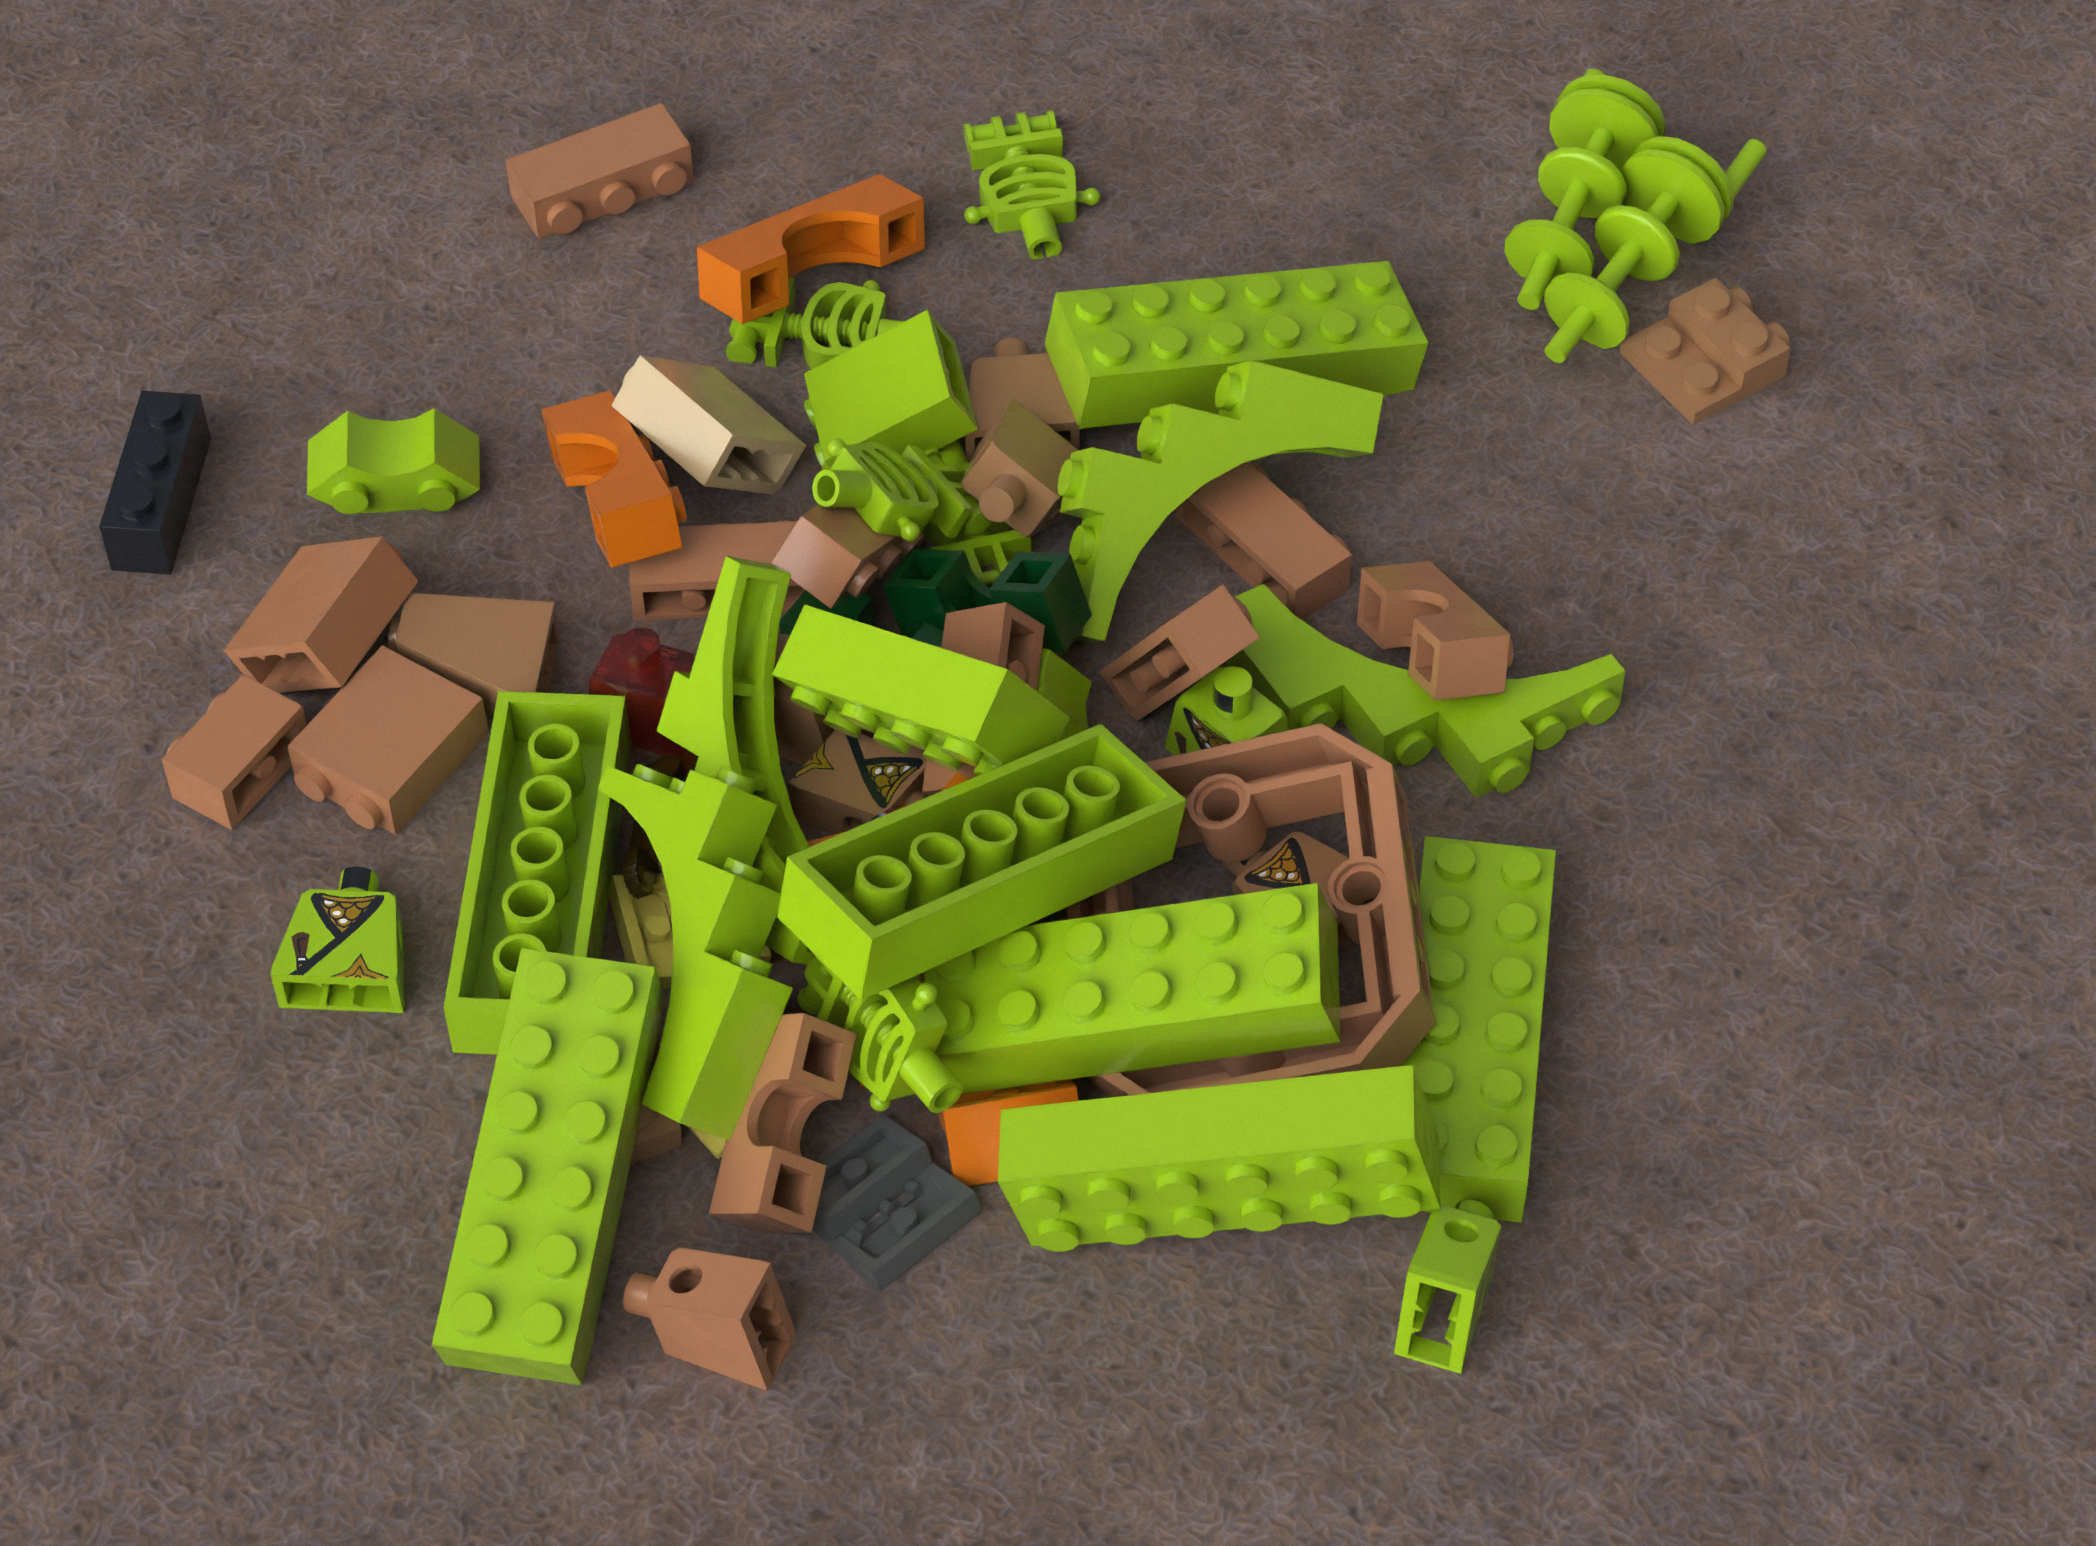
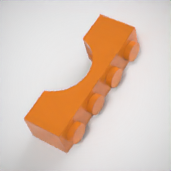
[697,174,925,324]
[541,390,687,568]

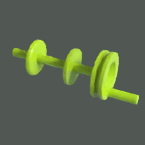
[1504,69,1666,310]
[1544,136,1767,363]

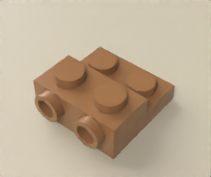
[1619,277,1791,425]

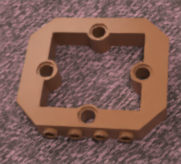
[1059,723,1435,1098]

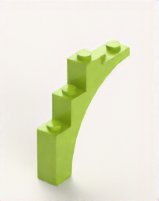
[1058,360,1384,644]
[657,556,815,964]
[1224,584,1626,798]
[598,764,793,1141]

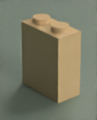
[611,355,806,495]

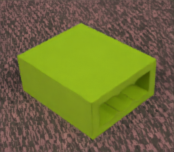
[804,309,978,470]

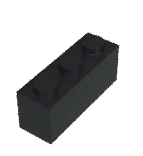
[99,390,211,575]

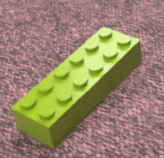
[1044,261,1428,429]
[443,691,632,1055]
[777,724,1187,1000]
[1401,836,1556,1223]
[924,883,1341,1094]
[432,948,666,1385]
[998,1065,1441,1252]

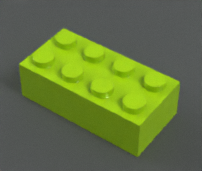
[772,604,1070,776]

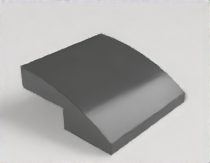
[812,1114,982,1292]

